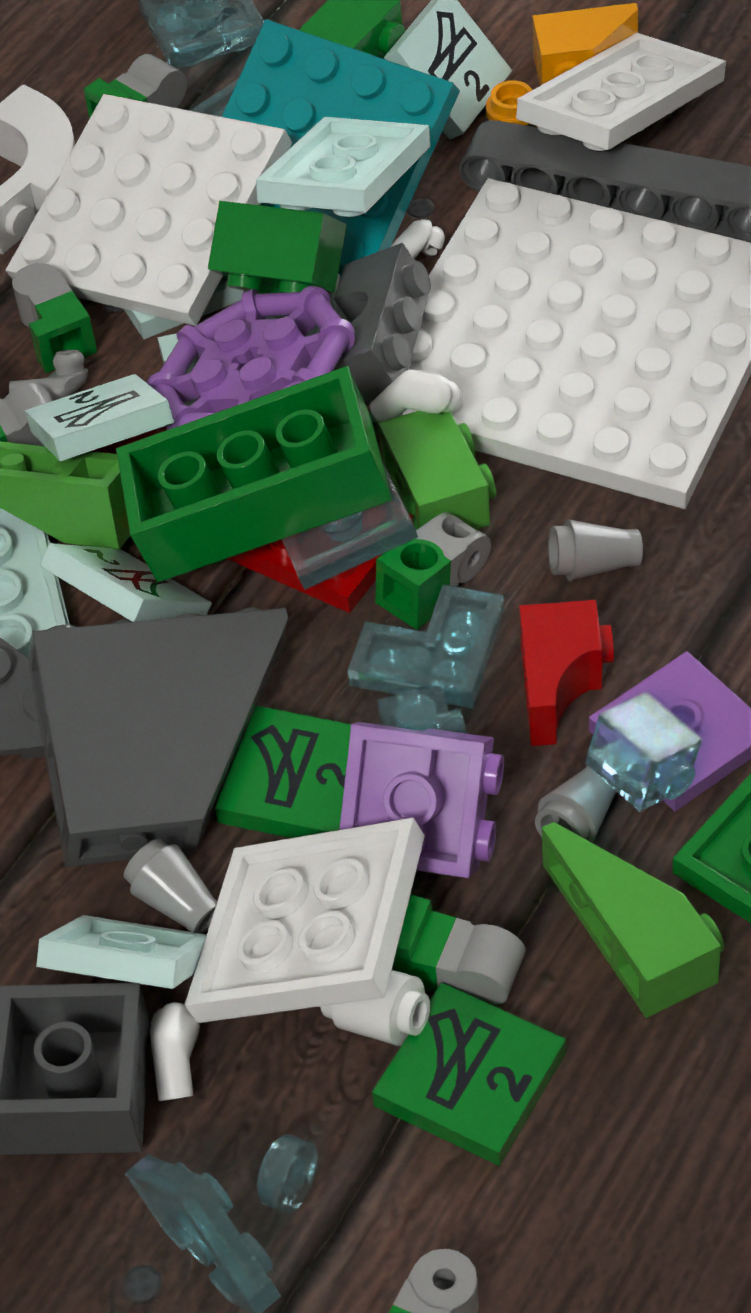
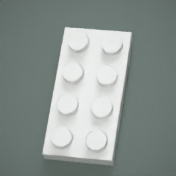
[516,33,726,151]

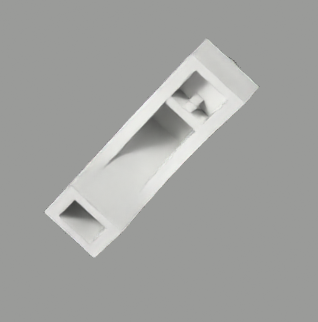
[0,85,75,255]

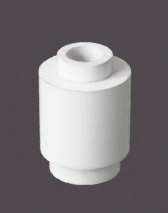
[320,970,430,1046]

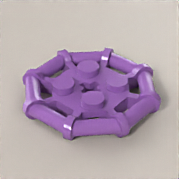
[147,286,355,430]

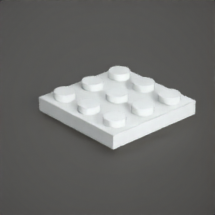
[184,818,425,1023]

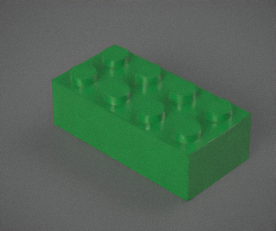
[116,366,392,583]

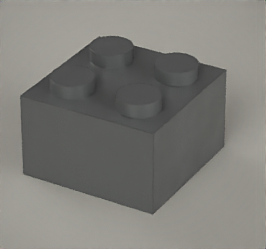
[0,983,151,1155]

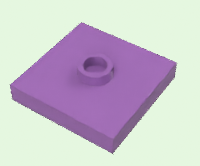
[589,651,751,812]

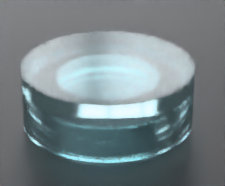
[257,1134,318,1213]

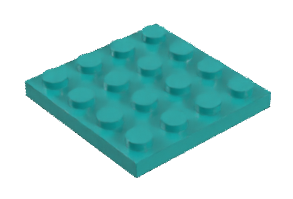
[222,19,460,276]

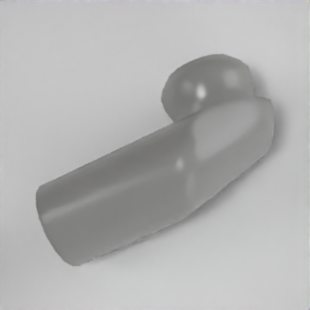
[9,349,88,401]

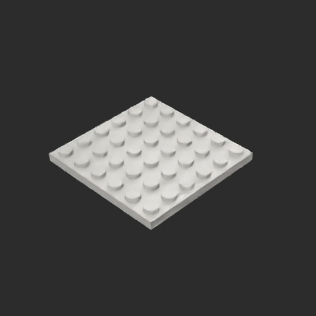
[366,178,751,509]

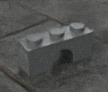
[333,242,431,406]

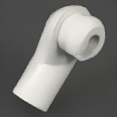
[391,219,445,260]
[370,370,460,422]
[150,1002,200,1101]

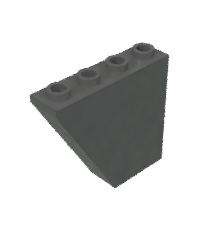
[29,607,288,867]

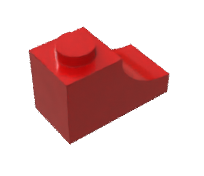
[519,600,614,746]

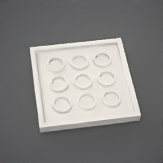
[6,94,292,326]

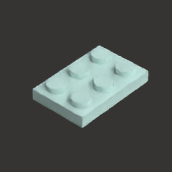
[255,117,430,217]

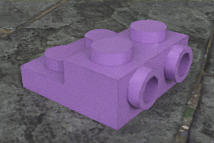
[339,722,504,878]

